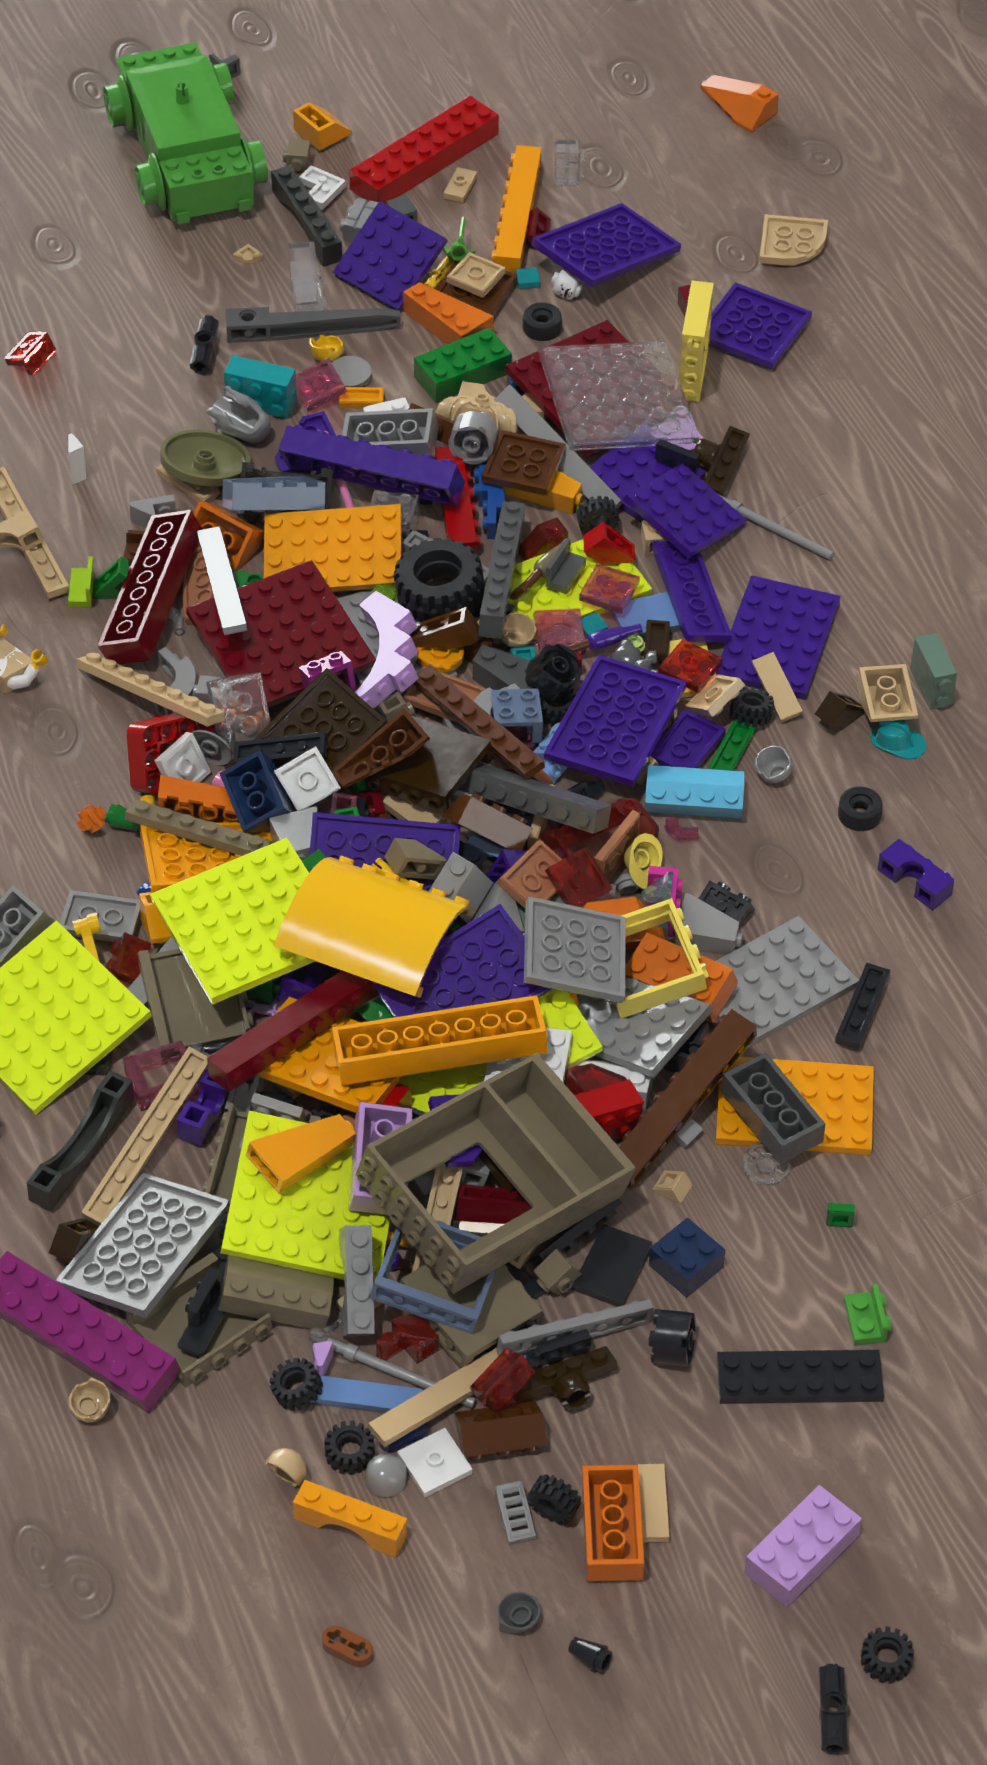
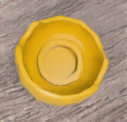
[309,335,344,363]

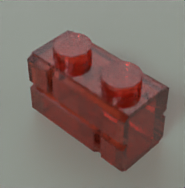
[470,1348,535,1412]

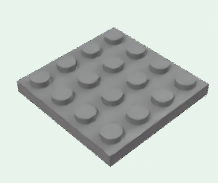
[524,896,625,1003]

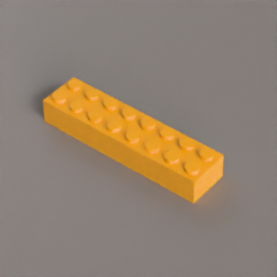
[332,995,548,1085]

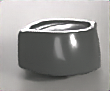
[498,1592,540,1634]

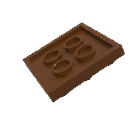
[436,261,517,316]
[482,430,566,496]

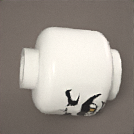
[550,269,584,300]

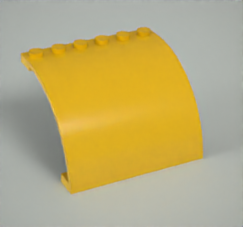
[273,856,475,998]

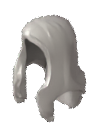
[206,386,270,444]

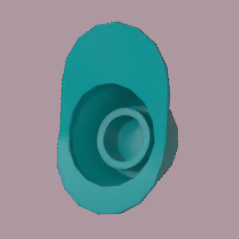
[870,720,926,759]

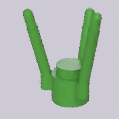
[443,216,476,261]

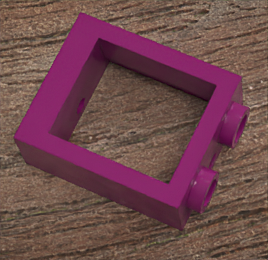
[299,651,357,692]

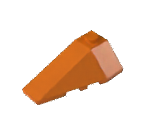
[700,75,779,133]

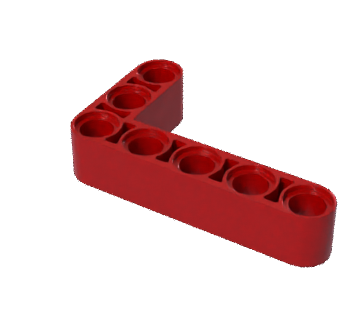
[127,707,230,794]

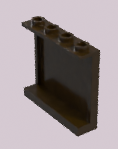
[365,716,494,812]

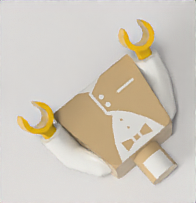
[0,624,48,693]

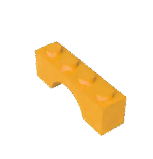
[293,1480,407,1558]

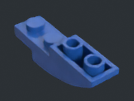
[474,461,505,539]

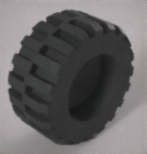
[394,538,485,622]

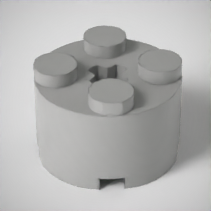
[449,411,498,464]

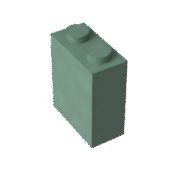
[910,633,957,710]

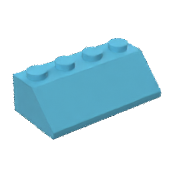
[645,765,744,819]

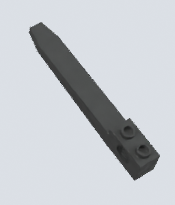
[226,307,400,343]

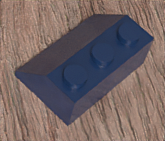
[219,750,294,833]

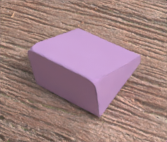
[313,1340,334,1376]

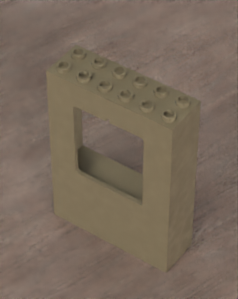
[355,1053,636,1294]

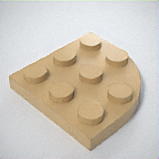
[759,214,828,266]

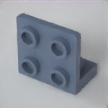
[491,689,543,743]

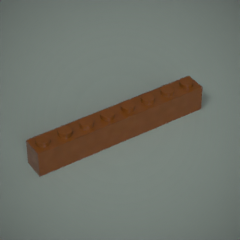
[619,1009,757,1190]

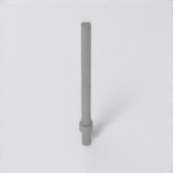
[718,494,834,560]
[327,1337,477,1409]

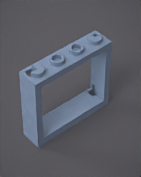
[370,1221,496,1334]

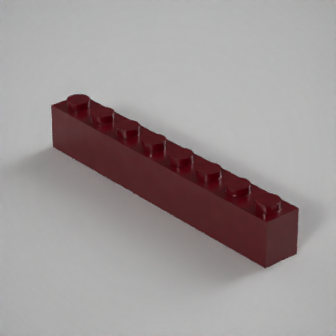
[207,971,378,1092]

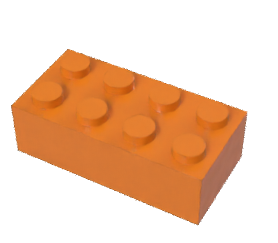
[625,932,738,1024]
[581,1465,644,1582]

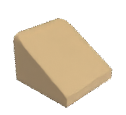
[653,1170,692,1203]

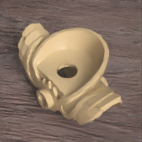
[435,393,517,435]

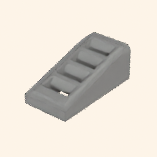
[495,1481,536,1544]

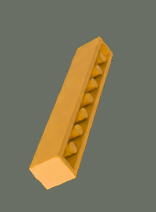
[491,145,542,274]

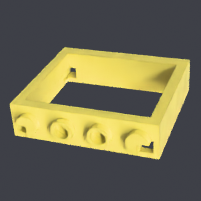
[678,281,714,402]
[614,898,709,1019]

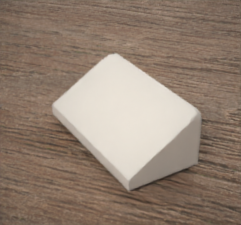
[68,433,87,485]

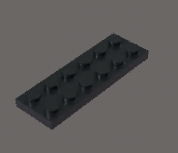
[717,1350,884,1404]

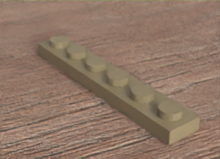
[125,799,271,856]

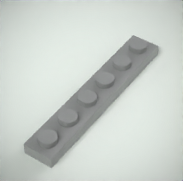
[496,1299,654,1359]

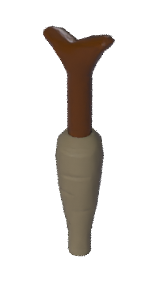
[510,538,571,601]

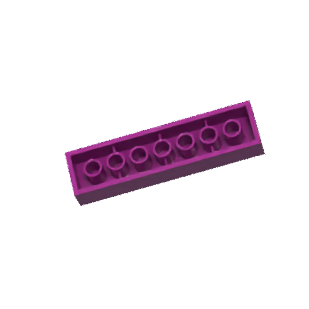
[0,1251,181,1414]

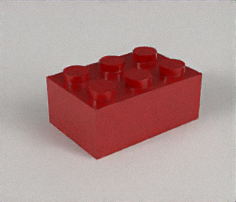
[574,1079,644,1141]

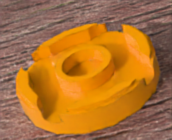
[417,647,464,673]

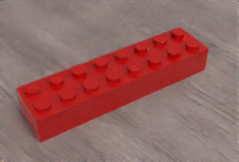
[349,95,499,204]

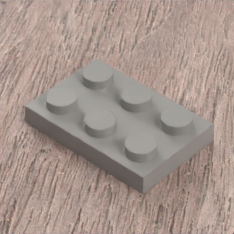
[60,890,140,945]

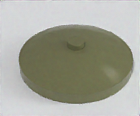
[160,430,250,486]

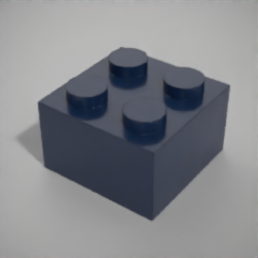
[649,1217,726,1298]

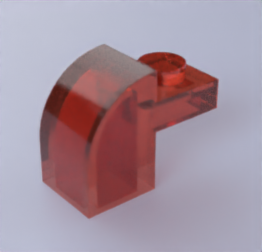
[376,1316,439,1364]

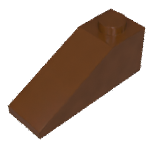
[409,607,479,649]

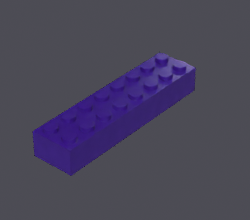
[278,425,465,507]

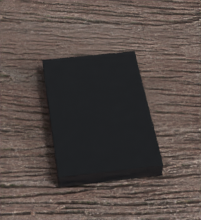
[572,1224,652,1307]

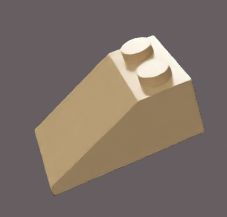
[857,664,918,722]

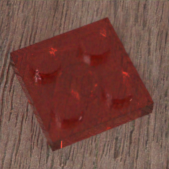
[658,639,723,693]
[545,847,613,907]

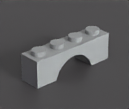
[339,1225,375,1337]

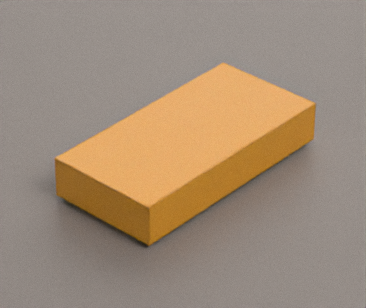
[339,387,384,408]

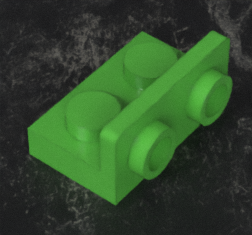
[843,1284,891,1346]

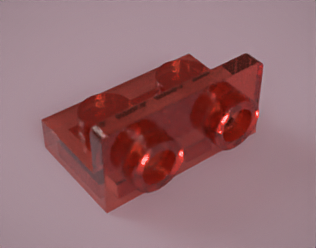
[4,332,56,375]
[105,932,151,984]

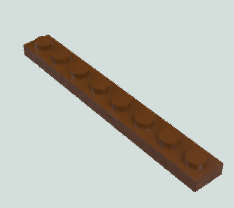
[413,665,545,780]

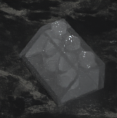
[206,672,271,754]

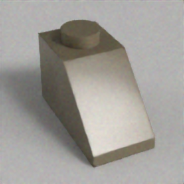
[384,838,447,880]

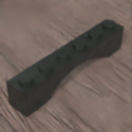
[271,165,342,267]
[26,1071,134,1211]

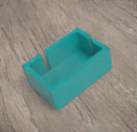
[224,355,297,419]

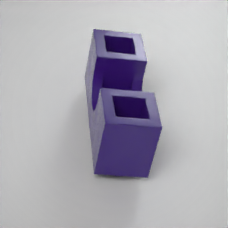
[877,839,955,911]
[177,1068,229,1146]

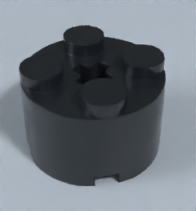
[525,644,582,701]
[649,1309,696,1366]

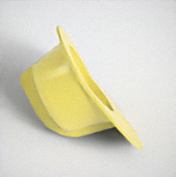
[624,833,663,890]

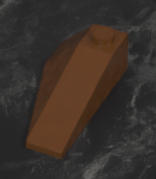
[331,708,431,788]

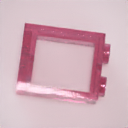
[123,1040,201,1112]

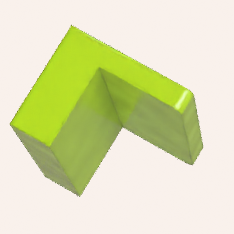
[68,556,95,608]

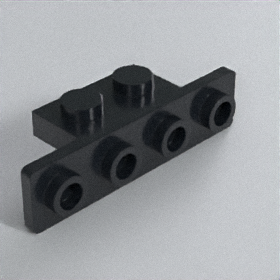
[178,1262,226,1357]

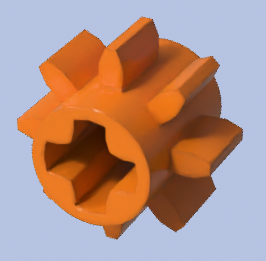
[76,803,107,834]

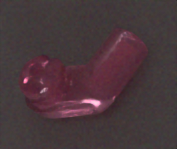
[664,817,698,840]

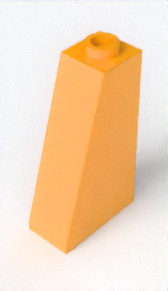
[502,470,584,515]
[246,1114,356,1194]

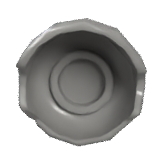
[755,746,793,784]
[365,1453,407,1498]

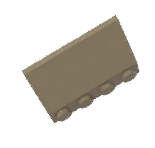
[218,1255,334,1332]

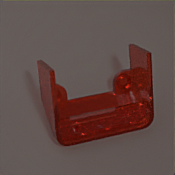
[541,798,659,889]

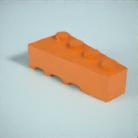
[403,282,494,344]
[158,775,239,823]

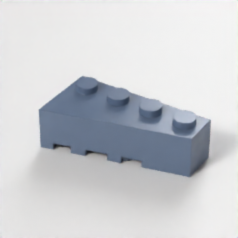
[222,475,326,514]

